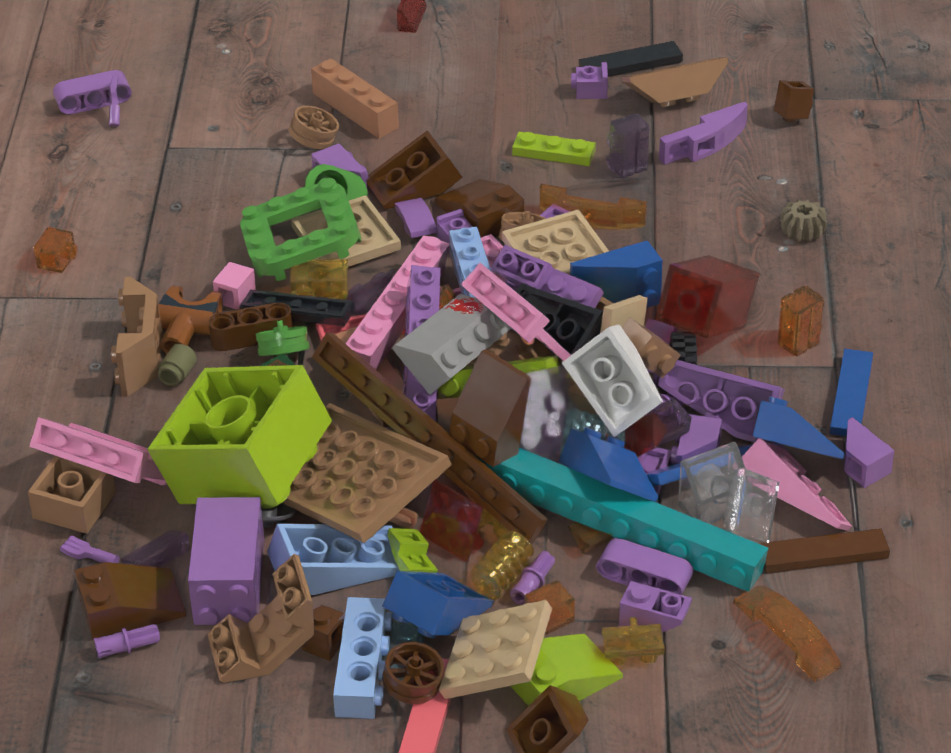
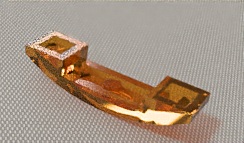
[540,184,647,229]
[734,585,841,682]

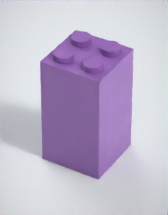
[188,497,265,625]

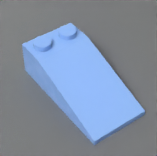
[267,524,400,595]

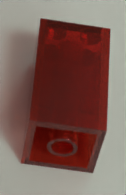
[655,255,760,339]

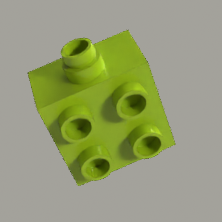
[147,365,332,508]

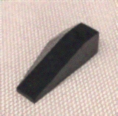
[516,284,603,358]

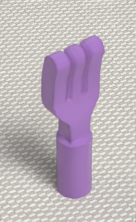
[109,74,120,127]
[60,535,120,563]

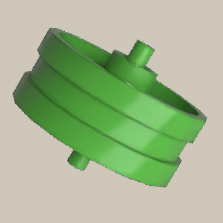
[255,320,310,357]

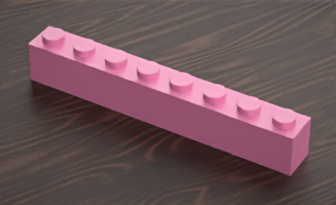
[346,235,450,370]

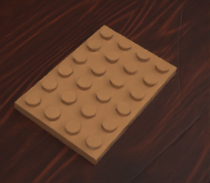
[282,403,452,543]

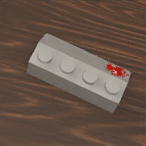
[392,294,512,395]

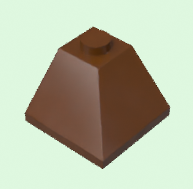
[506,685,589,753]

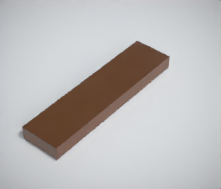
[759,528,890,573]

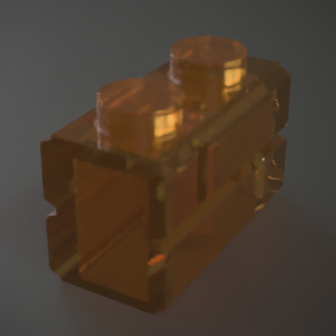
[778,285,824,357]

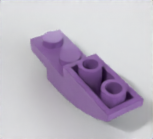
[659,102,748,165]
[490,245,604,308]

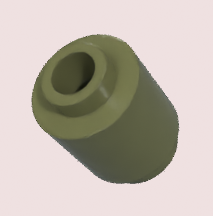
[158,344,197,386]

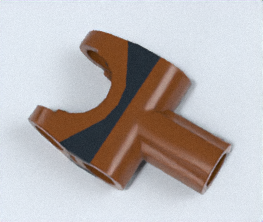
[159,285,223,353]

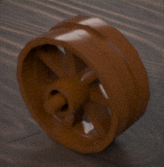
[382,642,445,704]

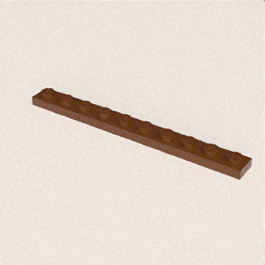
[312,333,548,545]

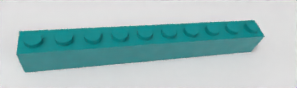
[472,448,769,592]

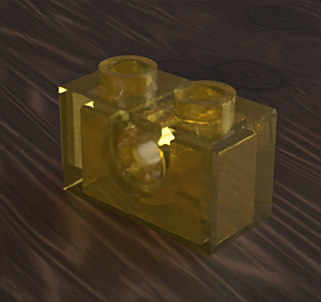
[290,259,349,300]

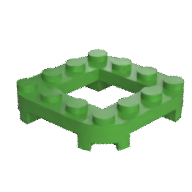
[240,178,362,281]

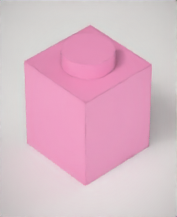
[213,262,256,310]

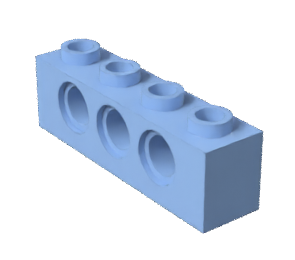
[449,227,492,298]
[333,597,393,719]

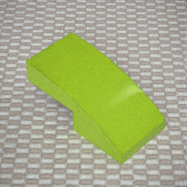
[387,528,438,573]

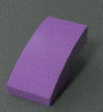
[395,198,438,238]

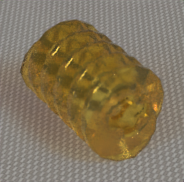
[471,531,534,600]

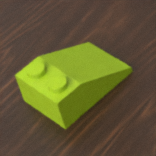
[510,634,623,706]

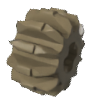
[780,199,827,242]

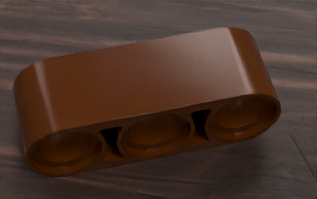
[209,302,292,351]

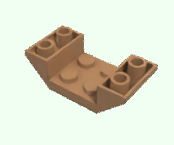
[111,277,163,397]
[207,554,314,683]

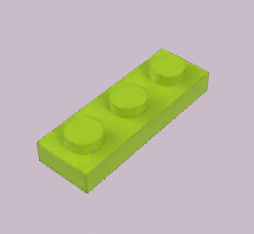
[512,132,596,166]

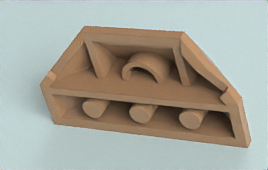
[622,57,728,107]

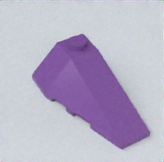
[658,360,785,442]

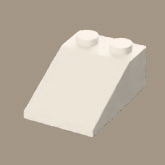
[562,324,663,437]

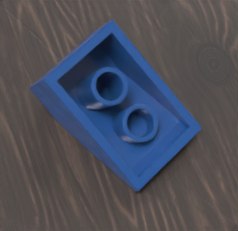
[570,240,663,308]
[753,396,844,460]
[558,427,658,502]
[382,571,494,638]

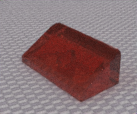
[397,0,427,33]
[613,413,667,457]

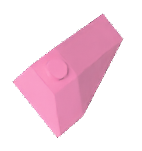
[735,438,852,531]

